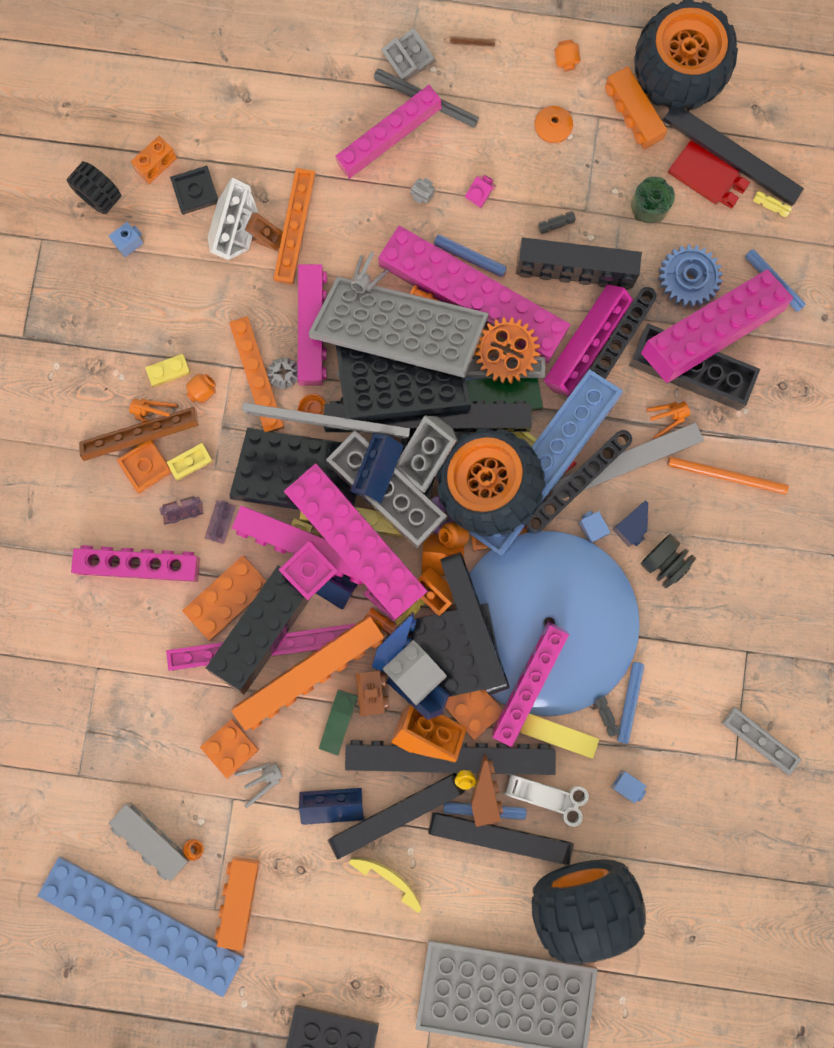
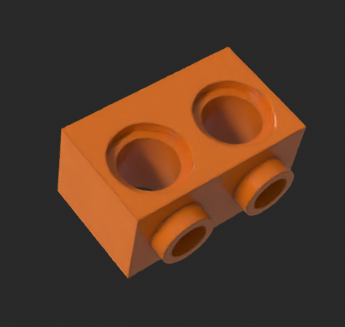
[130,135,177,184]

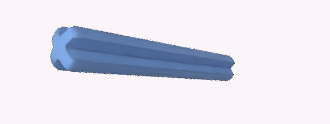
[434,235,507,277]
[745,249,806,312]
[617,662,644,744]
[443,802,526,820]

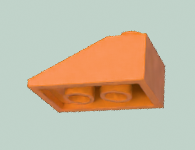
[391,704,467,762]

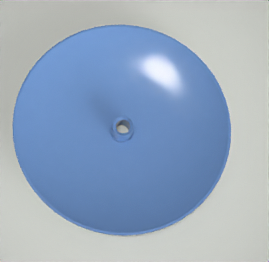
[456,531,639,716]

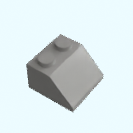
[383,640,447,705]

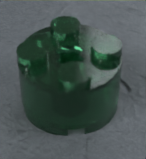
[631,176,675,223]

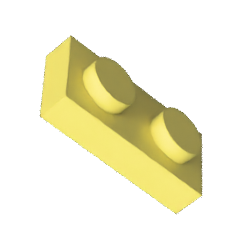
[145,354,191,388]
[167,443,213,481]

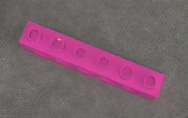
[71,545,200,582]
[492,622,569,747]

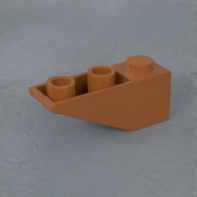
[471,754,503,827]

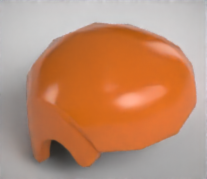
[297,393,327,415]

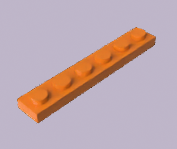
[273,168,316,285]
[229,316,285,432]

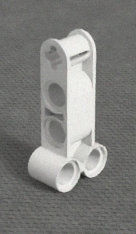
[503,774,589,827]

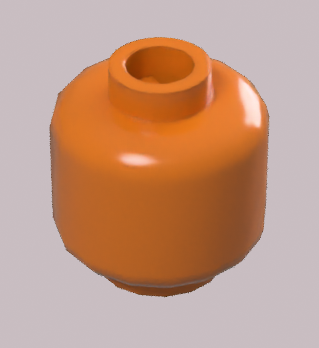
[554,40,581,71]
[186,373,216,403]
[439,521,469,549]

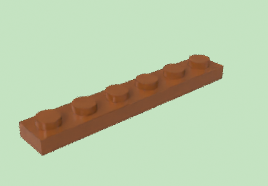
[79,407,199,461]

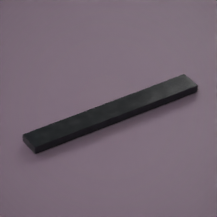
[662,106,804,206]

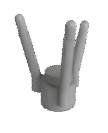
[350,251,389,293]
[235,762,283,808]

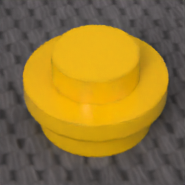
[455,770,476,789]

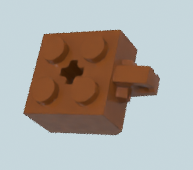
[355,671,389,716]

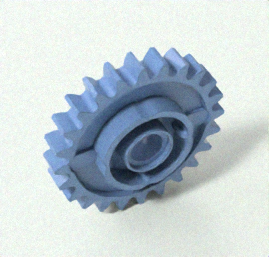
[658,244,723,308]

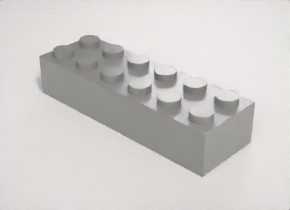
[326,430,446,549]

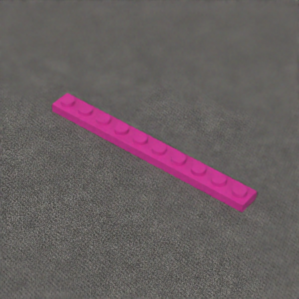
[166,623,356,671]

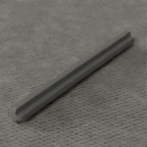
[374,69,479,128]

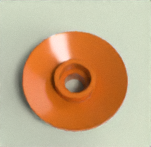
[535,106,573,143]

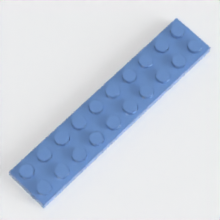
[469,369,623,557]
[38,856,245,997]

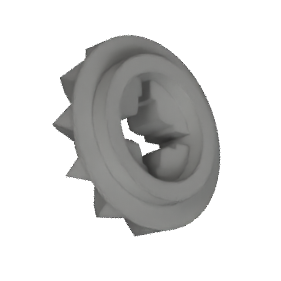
[267,357,298,389]

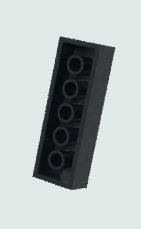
[516,237,642,290]
[629,323,761,411]
[206,565,311,695]

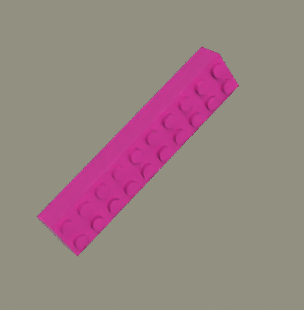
[378,225,571,364]

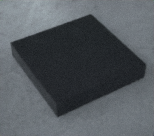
[170,165,218,215]

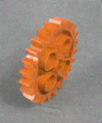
[474,317,541,384]

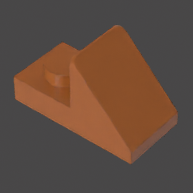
[244,212,283,251]

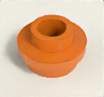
[183,839,204,861]

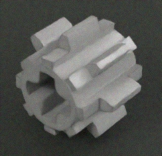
[410,178,436,204]

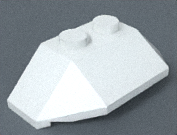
[207,178,259,260]

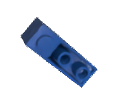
[372,612,417,672]

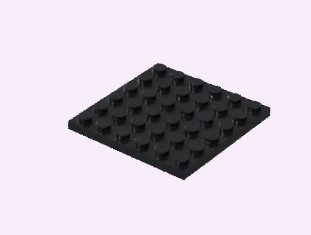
[336,345,471,421]

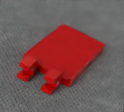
[668,140,750,209]

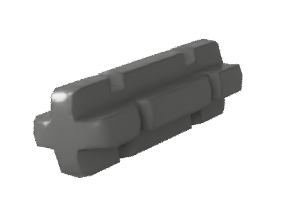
[538,211,576,234]
[595,696,620,737]

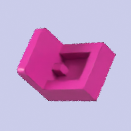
[465,175,497,208]

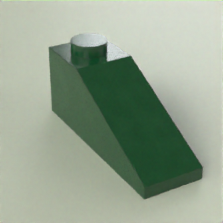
[319,689,358,755]

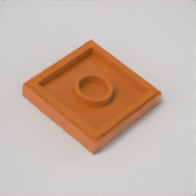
[116,440,172,494]

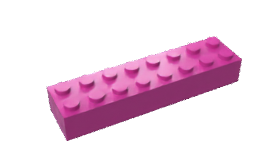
[641,269,793,383]
[284,463,428,619]

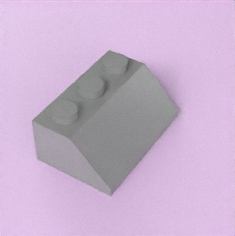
[395,416,457,492]

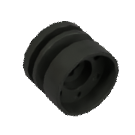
[640,534,696,589]

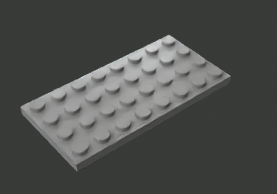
[309,276,489,377]
[415,940,598,1048]

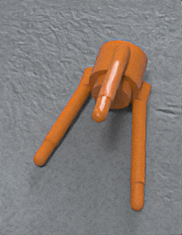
[129,398,178,422]
[647,401,690,439]

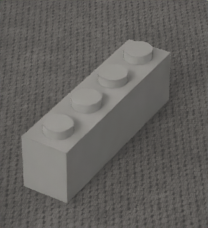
[108,802,190,881]

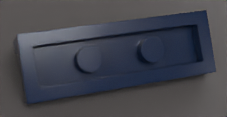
[351,433,403,503]
[316,574,359,609]
[386,676,449,720]
[299,788,364,825]

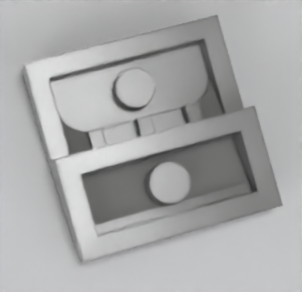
[381,28,436,80]

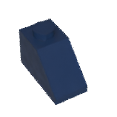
[612,500,648,547]

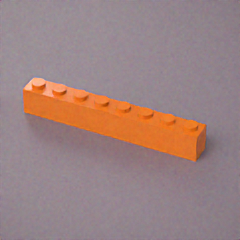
[231,614,384,731]

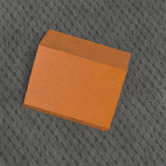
[421,534,464,576]

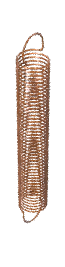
[445,37,501,47]

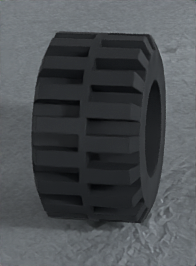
[66,161,122,214]

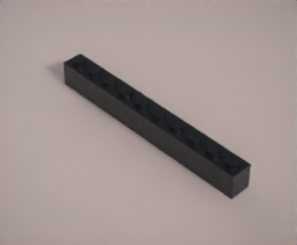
[324,401,532,433]
[345,740,556,775]

